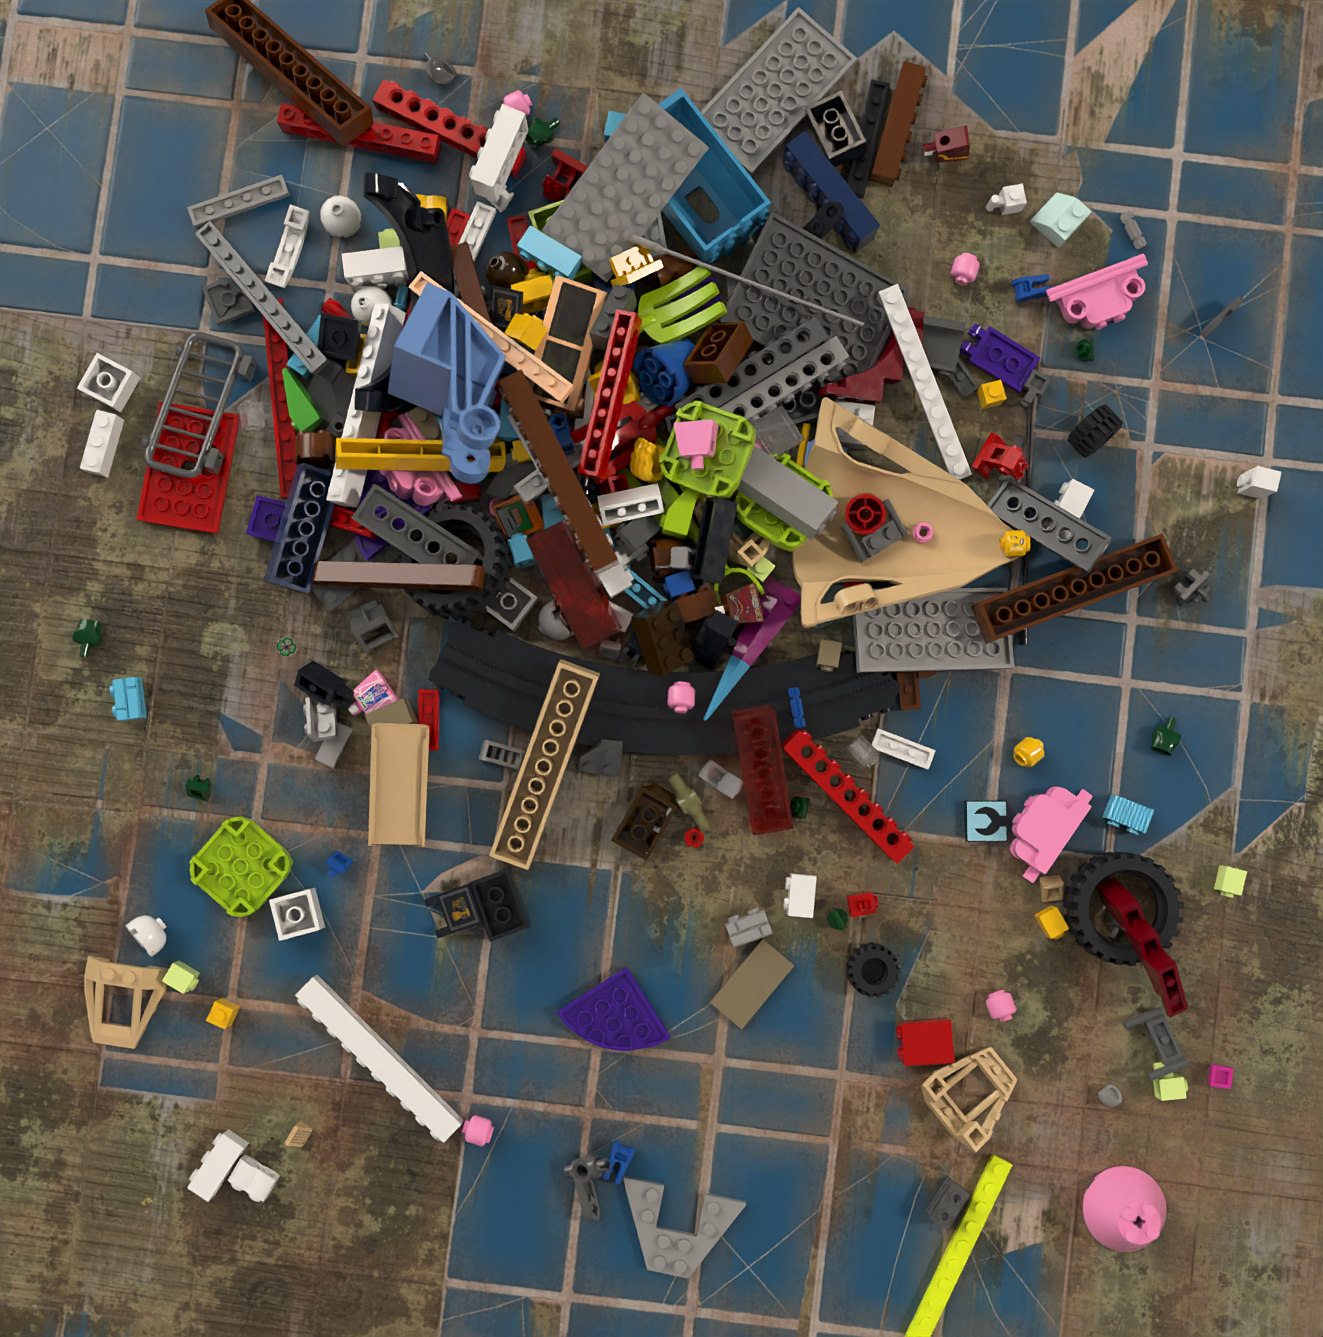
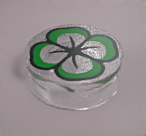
[276,637,298,658]

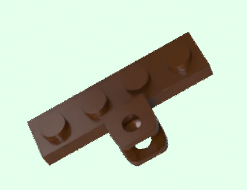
[895,671,937,711]

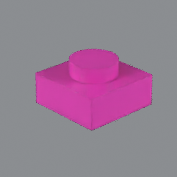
[1207,1064,1234,1089]

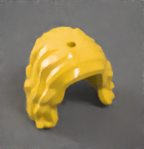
[630,438,666,483]

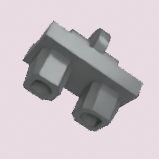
[1172,568,1211,607]

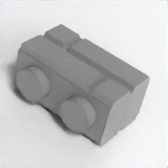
[725,907,773,948]

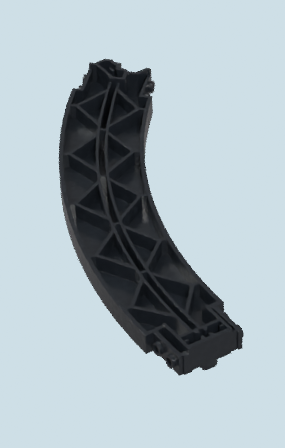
[428,619,900,755]

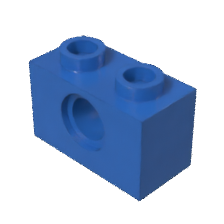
[662,570,695,601]

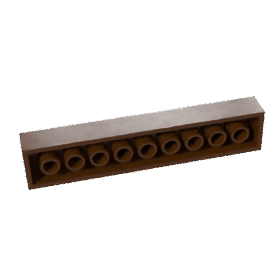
[205,0,374,146]
[498,369,620,575]
[971,533,1178,644]

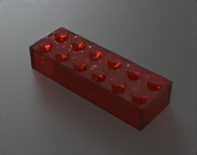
[525,519,622,650]
[731,704,794,836]

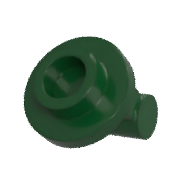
[1075,339,1094,362]
[789,796,809,819]
[827,908,848,931]

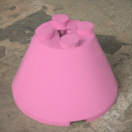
[1082,1166,1166,1252]

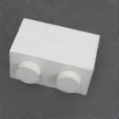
[1237,466,1281,499]
[783,873,816,918]

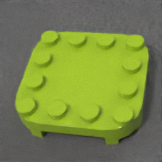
[659,401,756,498]
[735,453,833,552]
[189,816,293,917]

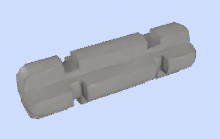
[1120,211,1147,250]

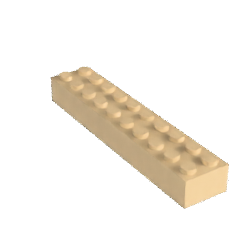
[489,659,600,870]

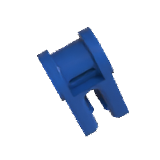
[1011,274,1052,303]
[549,413,575,456]
[602,1140,635,1185]

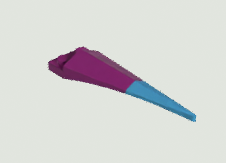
[704,576,801,721]

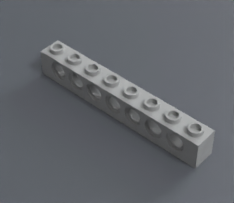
[718,336,849,424]

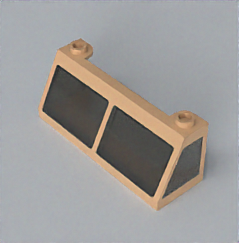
[527,276,609,416]

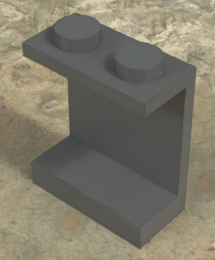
[922,316,966,376]

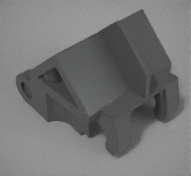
[348,599,400,654]

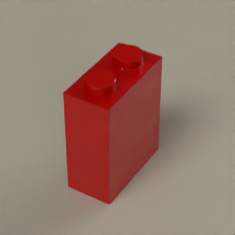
[895,1017,955,1066]

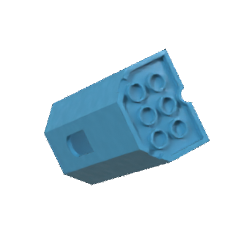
[658,88,771,264]

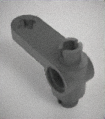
[564,1155,611,1222]

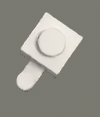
[986,184,1027,215]

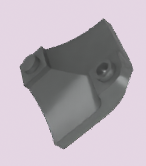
[306,356,356,438]

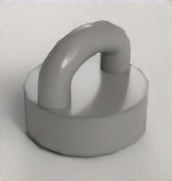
[1098,1085,1122,1107]

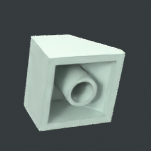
[1029,192,1092,248]

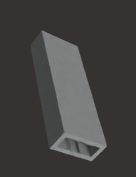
[737,445,838,540]

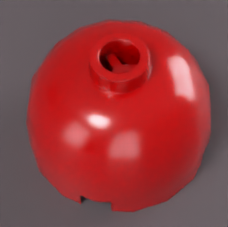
[845,492,886,535]

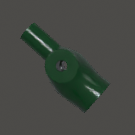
[525,118,560,149]
[73,619,103,658]
[1150,717,1181,756]

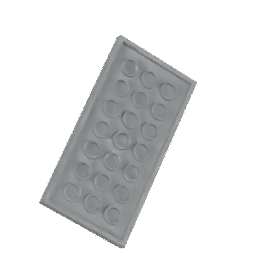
[701,7,857,176]
[542,92,709,282]
[853,588,1014,673]

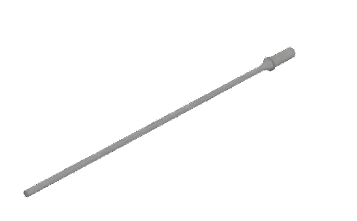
[631,234,864,327]

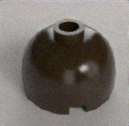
[486,251,527,289]

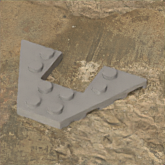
[623,1175,746,1278]

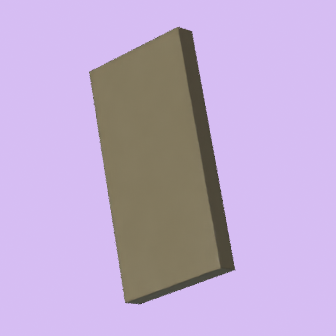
[710,938,794,1030]

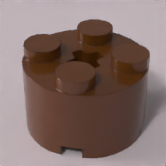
[295,430,336,469]
[649,537,684,580]

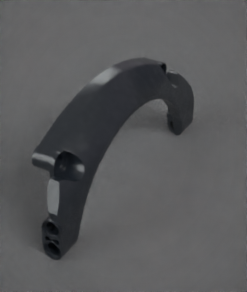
[354,173,454,413]

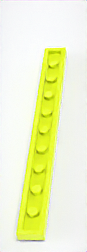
[904,1154,1012,1337]

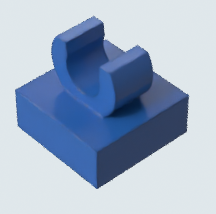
[325,850,353,878]

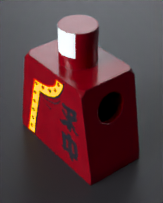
[923,125,970,163]

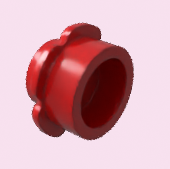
[684,828,704,848]

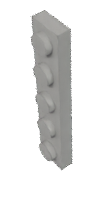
[187,175,290,228]

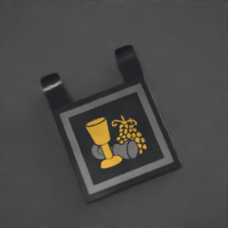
[490,285,524,330]
[424,883,484,938]

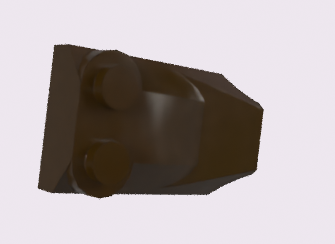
[611,783,677,861]

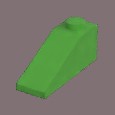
[282,368,326,433]

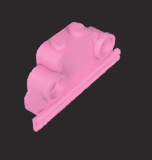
[1046,254,1148,330]
[379,412,462,506]
[1010,787,1093,883]

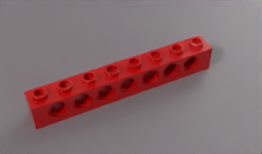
[372,79,527,178]
[277,103,441,164]
[578,309,642,481]
[779,729,915,864]

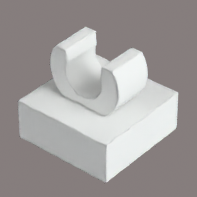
[488,185,514,213]

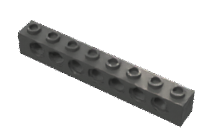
[675,316,828,411]

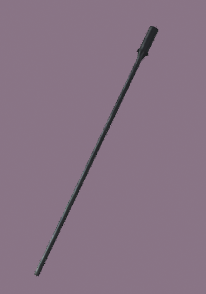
[1020,406,1032,645]

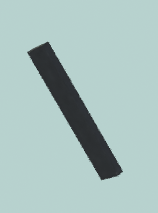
[847,79,890,199]

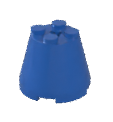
[633,338,695,407]

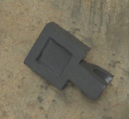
[1019,369,1051,408]

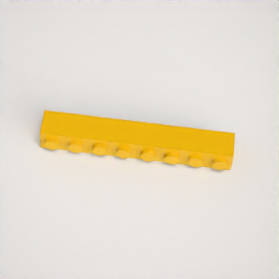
[335,438,506,472]

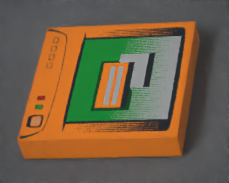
[491,494,544,540]

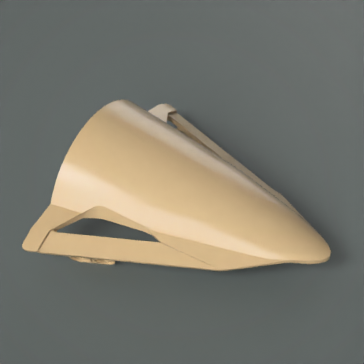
[792,397,1019,628]

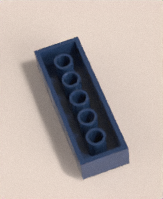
[783,131,880,253]
[263,463,335,594]

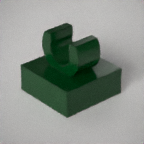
[185,775,210,801]

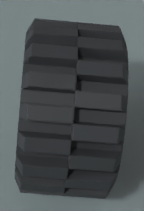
[1067,404,1123,458]
[845,942,900,998]

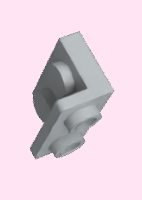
[303,697,338,742]

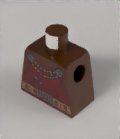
[712,582,764,624]

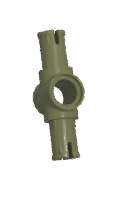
[668,773,711,831]

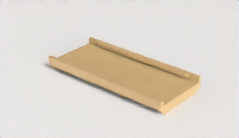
[368,723,429,847]

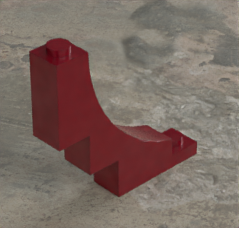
[818,307,924,406]
[1096,877,1188,1018]

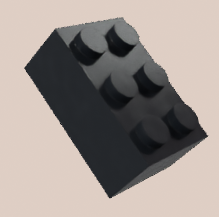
[805,90,867,168]
[469,867,531,942]

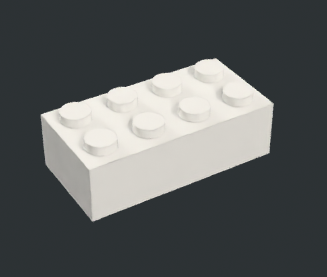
[469,104,529,202]

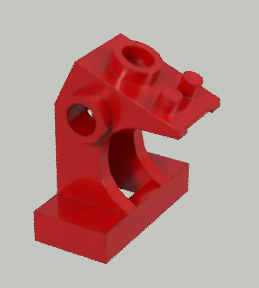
[542,148,588,203]
[971,433,1029,481]

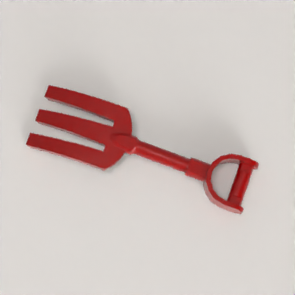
[570,379,739,484]

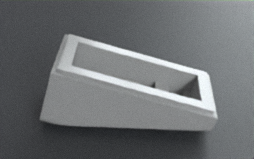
[671,547,696,572]
[479,740,525,770]

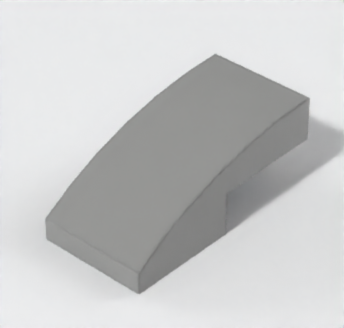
[315,722,353,769]

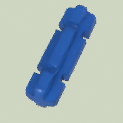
[788,687,806,728]

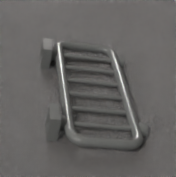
[142,332,257,478]

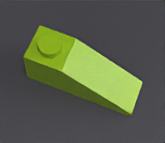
[659,488,698,540]

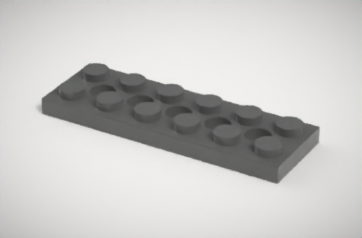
[987,476,1112,573]
[352,483,480,565]

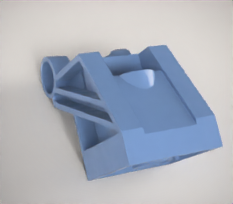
[388,282,506,484]

